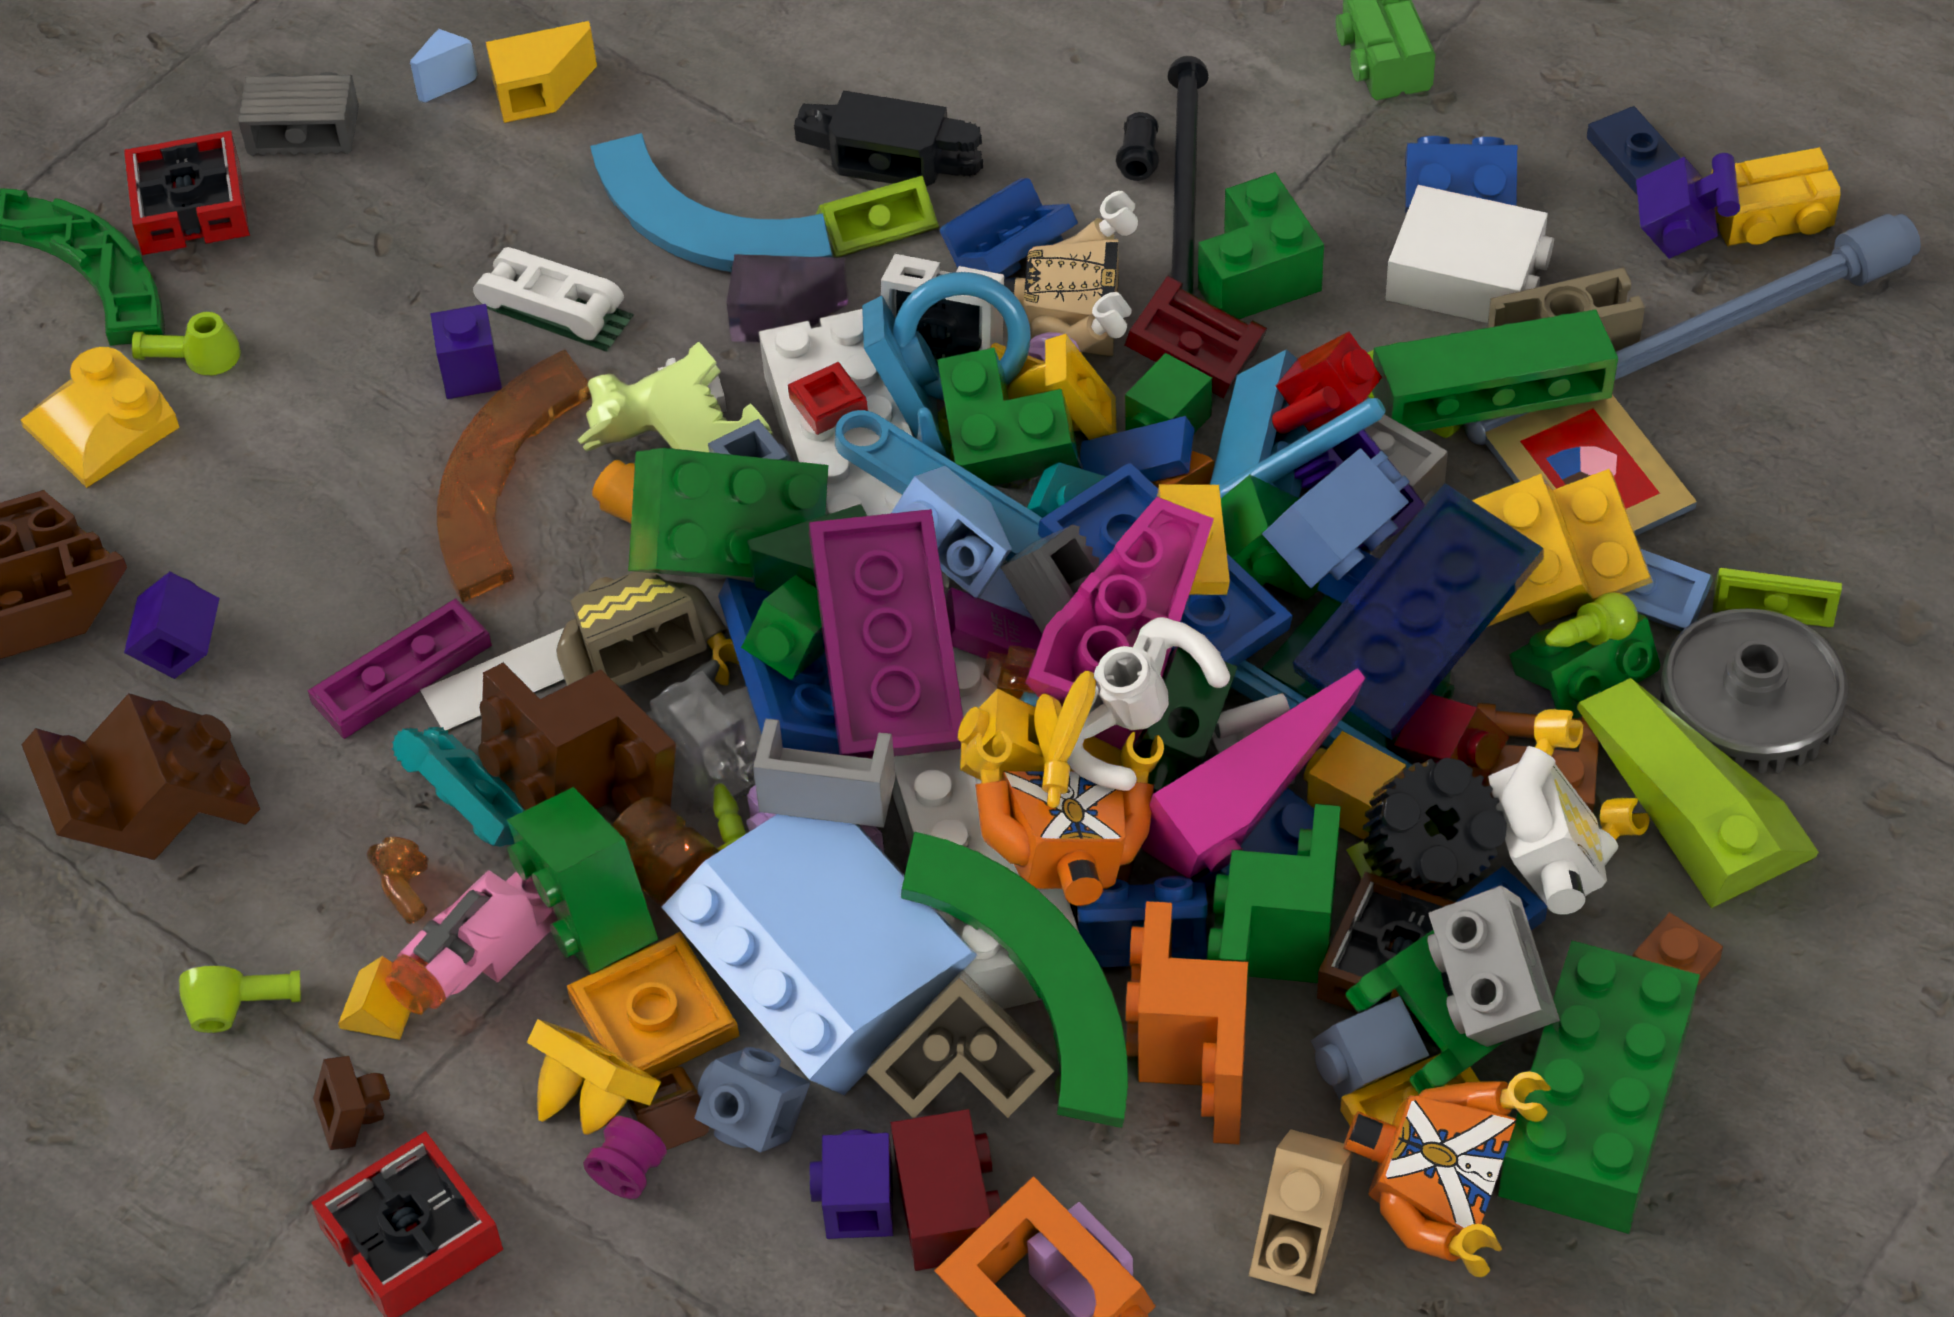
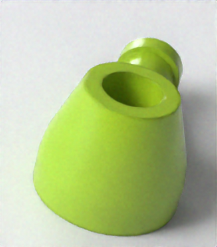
[132,312,241,375]
[179,966,301,1033]

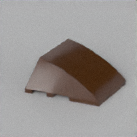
[0,490,127,659]

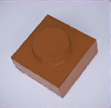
[1632,912,1723,985]

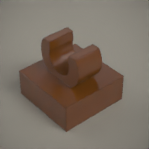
[313,1056,390,1150]

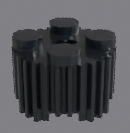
[1363,758,1507,895]

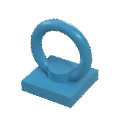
[862,272,1031,439]

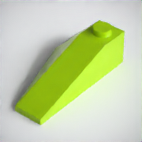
[1577,678,1819,908]

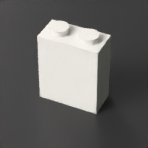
[1386,185,1554,323]

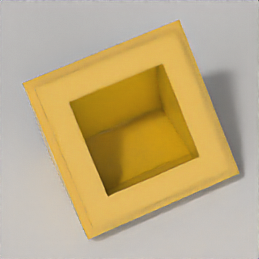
[338,955,419,1040]

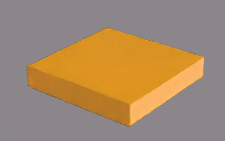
[567,931,740,1076]

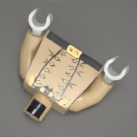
[1004,191,1138,356]

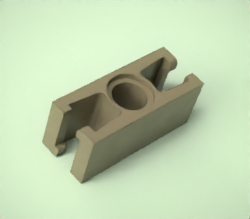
[1487,267,1645,351]

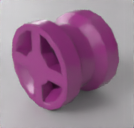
[583,1116,667,1199]

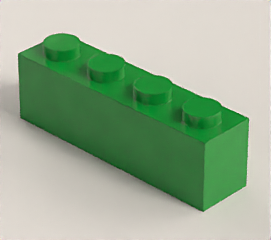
[1372,309,1618,432]

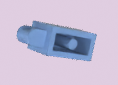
[1262,448,1410,588]

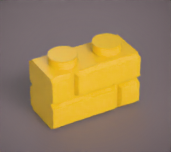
[1711,147,1841,246]

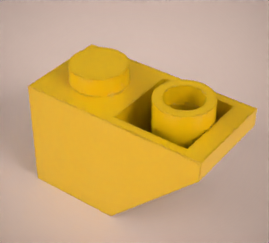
[485,21,597,123]

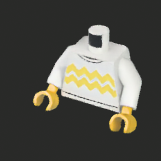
[1488,709,1650,915]

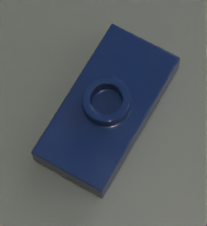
[1587,106,1681,196]

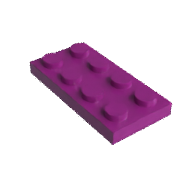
[809,509,964,759]

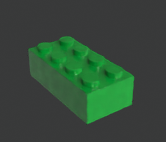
[1498,940,1700,1234]

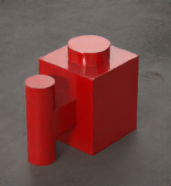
[1272,331,1382,434]

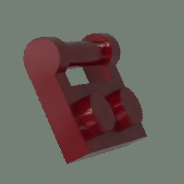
[1124,275,1267,399]

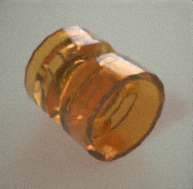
[612,797,720,907]

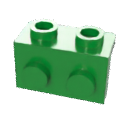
[1509,613,1661,718]

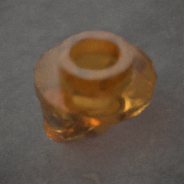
[367,837,429,924]

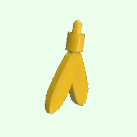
[1034,671,1096,808]

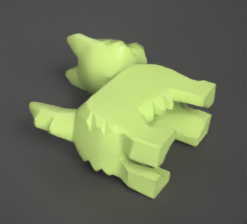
[578,342,773,452]

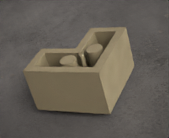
[867,970,1056,1118]

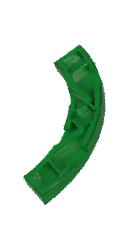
[0,188,165,346]
[901,832,1128,1128]

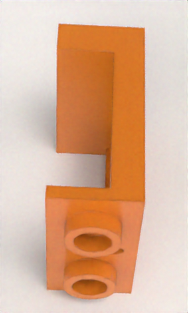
[934,1176,1156,1317]

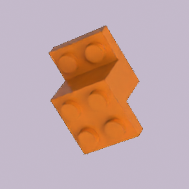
[1126,901,1248,1145]

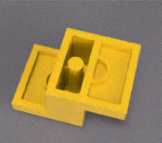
[1428,469,1653,633]

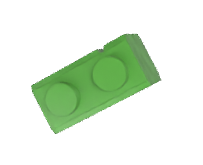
[1335,0,1436,101]

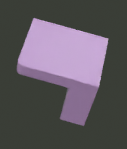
[1027,1202,1133,1317]

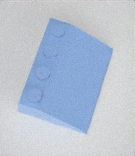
[662,814,977,1095]

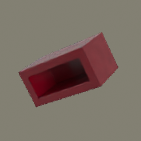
[890,1109,1001,1271]

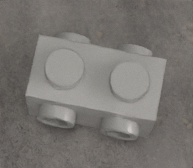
[1428,885,1560,1047]

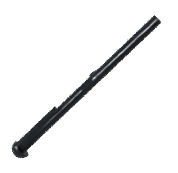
[1167,56,1209,295]

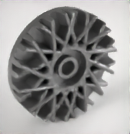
[1659,609,1848,773]

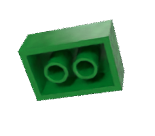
[628,448,829,582]

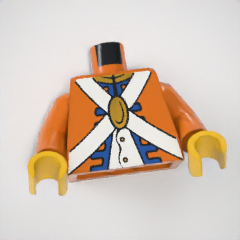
[965,730,1164,906]
[1343,1071,1551,1277]

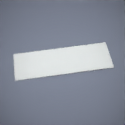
[420,628,564,730]

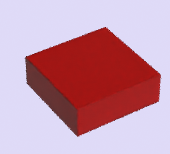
[788,362,868,435]

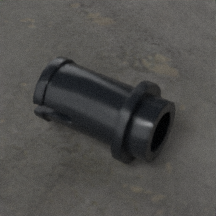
[1116,112,1159,181]

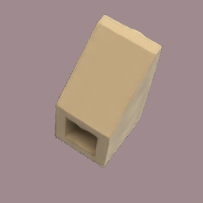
[1249,1129,1354,1294]

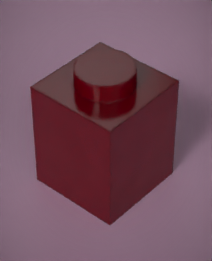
[1394,692,1509,785]

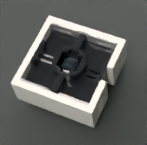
[881,254,1004,368]

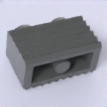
[238,72,359,156]
[1000,524,1099,634]

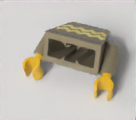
[556,572,742,687]

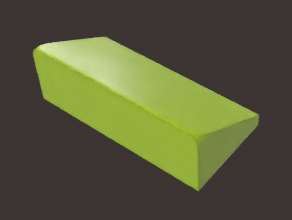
[816,176,939,258]
[1712,568,1842,627]

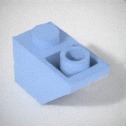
[891,466,1012,598]

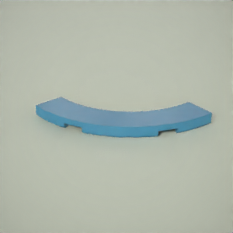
[590,133,835,275]

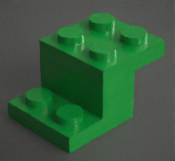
[1207,804,1341,993]

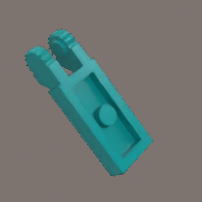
[392,727,525,847]

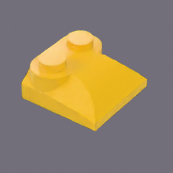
[21,347,180,488]

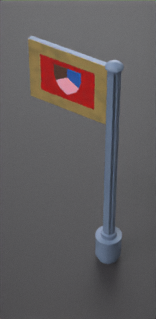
[1464,214,1921,536]

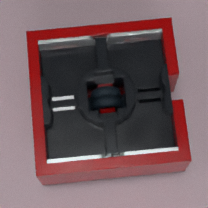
[124,130,250,255]
[311,1131,503,1317]

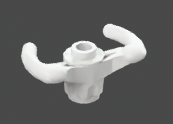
[1067,617,1230,791]

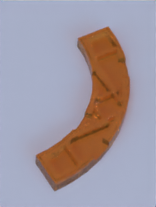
[437,349,592,603]

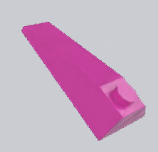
[1026,497,1214,750]
[1141,668,1365,878]

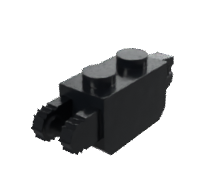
[794,90,983,187]

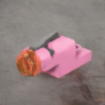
[385,870,557,1015]

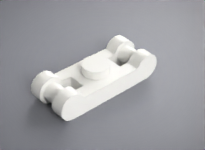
[473,247,624,340]

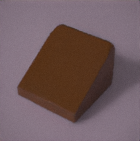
[626,1066,709,1150]

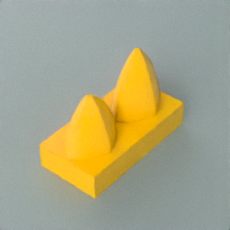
[1007,334,1117,440]
[527,1019,661,1135]

